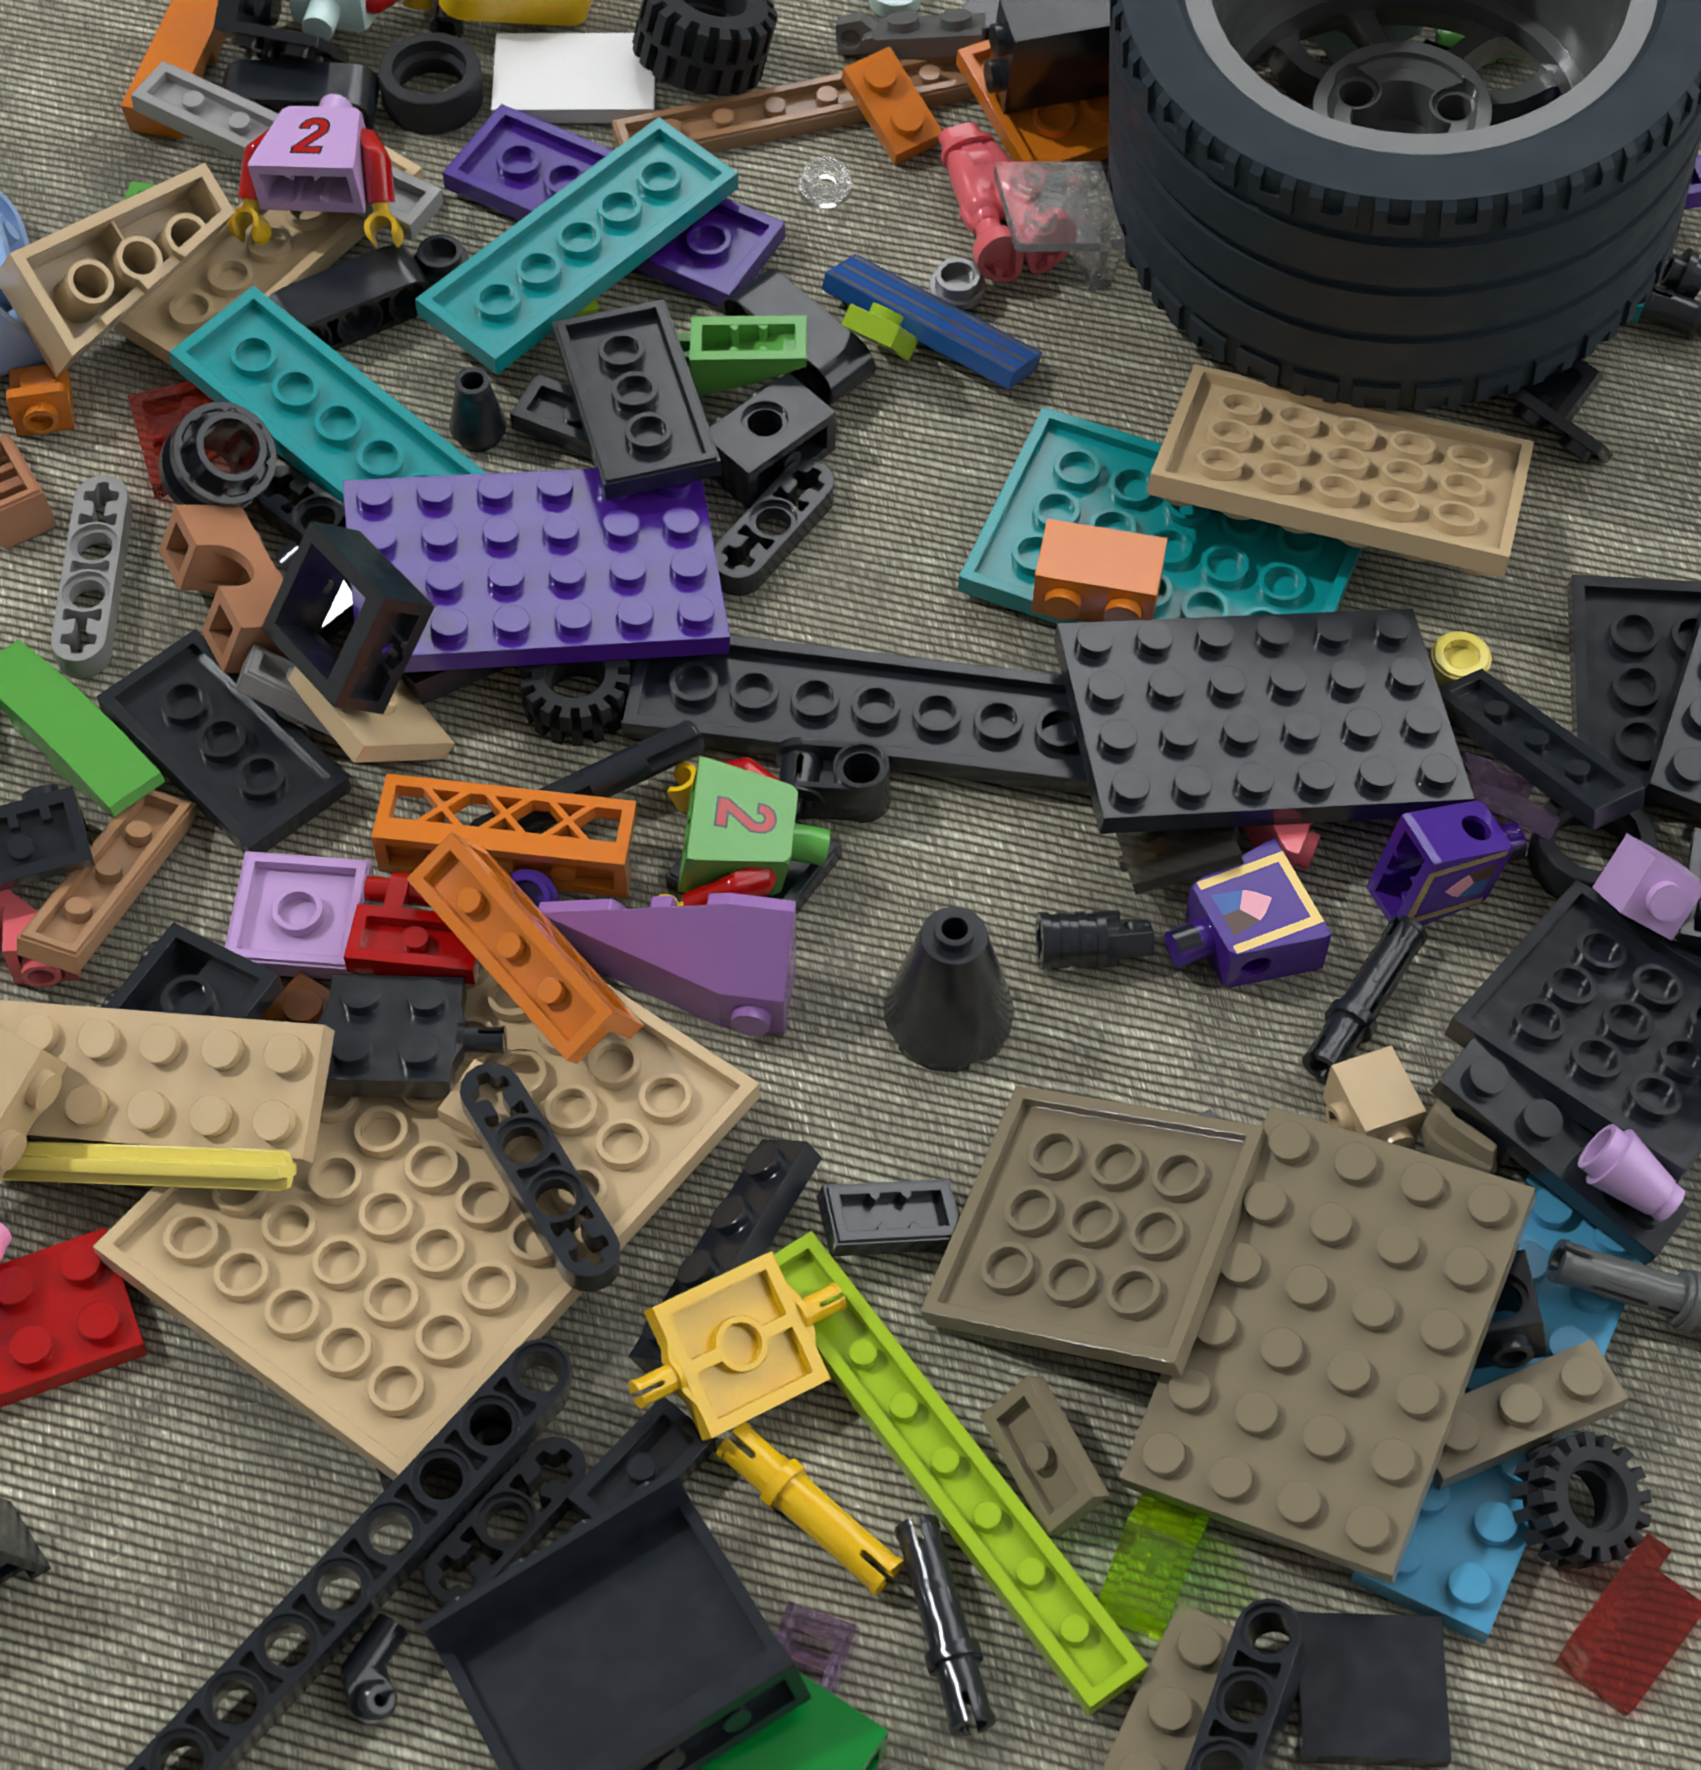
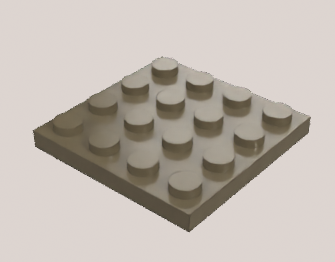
[920,1085,1267,1377]

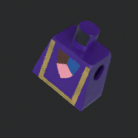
[1366,800,1527,926]
[1164,839,1332,988]

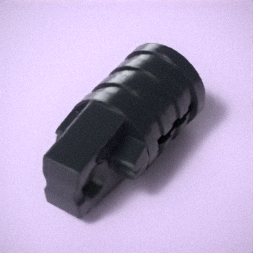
[1035,910,1154,970]

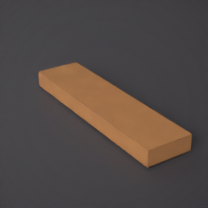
[17,790,196,975]

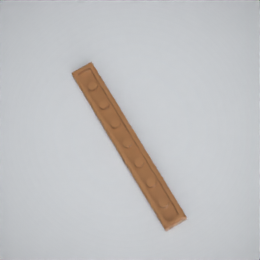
[612,57,976,154]

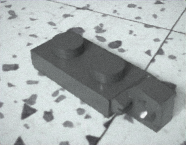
[836,8,986,59]

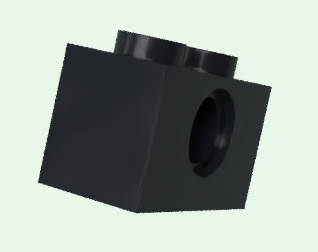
[709,372,836,509]

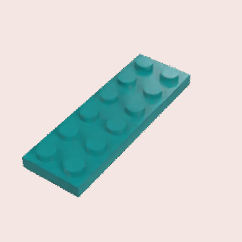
[415,117,739,374]
[169,285,487,504]

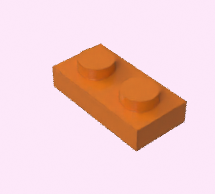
[841,46,942,166]

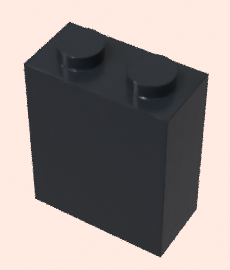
[983,0,1110,114]

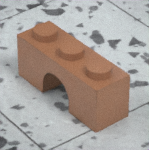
[158,505,289,673]

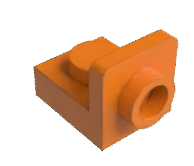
[6,364,75,437]

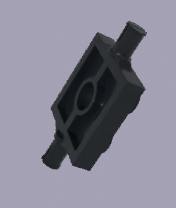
[282,974,507,1098]

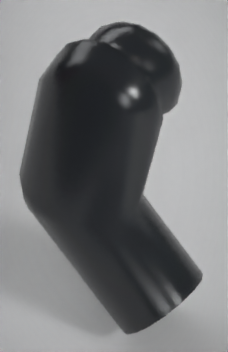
[340,1613,408,1724]

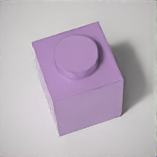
[1592,834,1701,941]

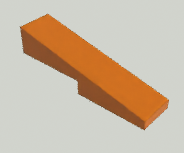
[120,0,226,139]

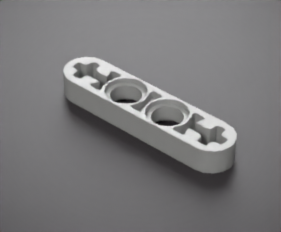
[51,475,133,679]

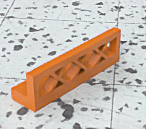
[371,773,637,898]
[407,832,644,1064]

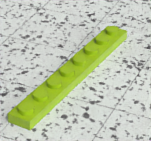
[774,1231,1148,1716]

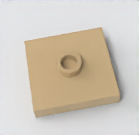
[287,666,455,763]

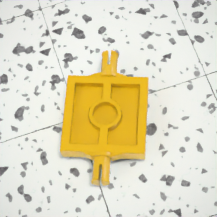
[628,1251,847,1441]

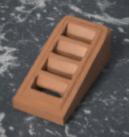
[0,433,56,548]

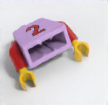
[228,94,404,249]

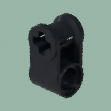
[775,737,891,823]

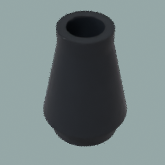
[449,367,507,452]

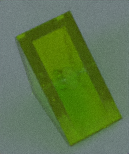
[1098,1494,1211,1642]

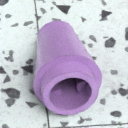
[1578,1124,1685,1222]

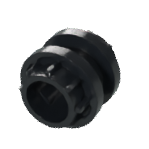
[158,402,277,509]

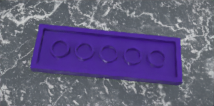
[442,104,785,307]

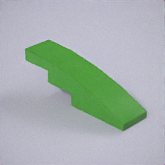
[676,315,807,397]
[0,640,165,817]

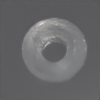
[797,157,852,208]

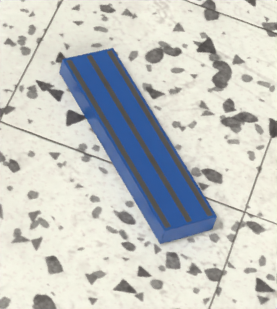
[822,254,1042,389]

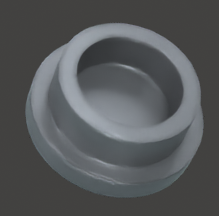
[929,258,986,310]

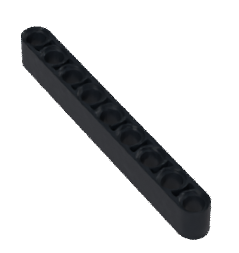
[125,1339,572,1770]

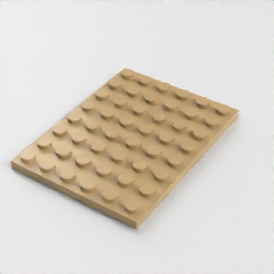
[93,910,760,1480]

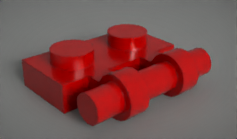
[343,872,481,985]

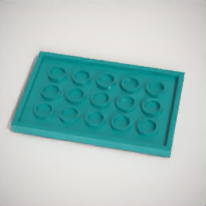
[958,406,1363,624]

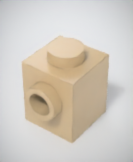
[1323,1045,1426,1149]

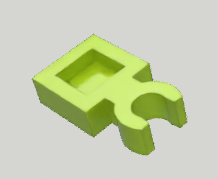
[841,302,918,361]

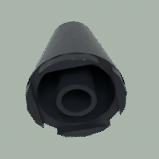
[884,907,1014,1073]

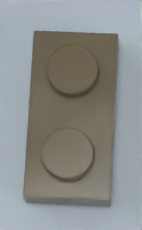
[980,1376,1110,1536]

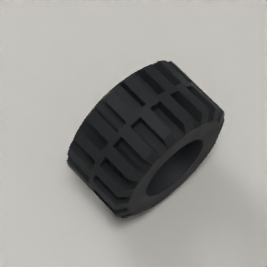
[632,0,778,97]

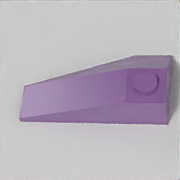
[539,893,796,1036]

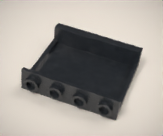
[419,1469,812,1770]

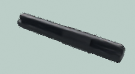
[470,720,705,833]

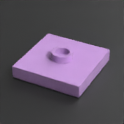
[225,851,374,980]

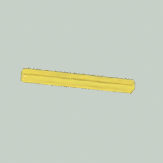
[1,1141,297,1191]

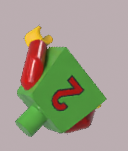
[659,756,831,906]

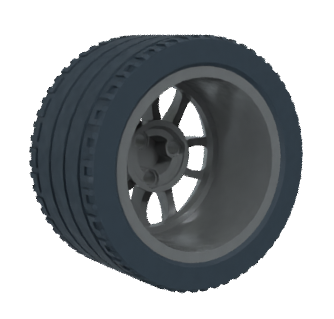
[1108,0,1701,410]

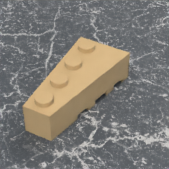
[0,163,235,378]

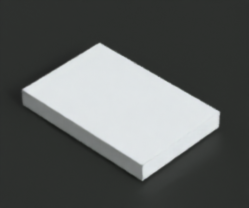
[491,33,656,123]

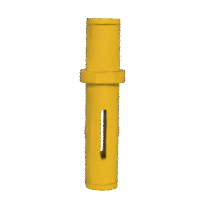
[716,1421,905,1597]

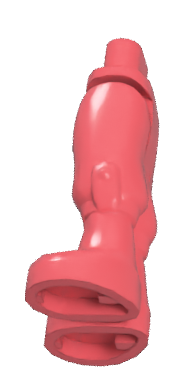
[938,122,1076,283]

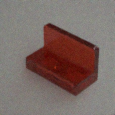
[1554,1533,1701,1716]

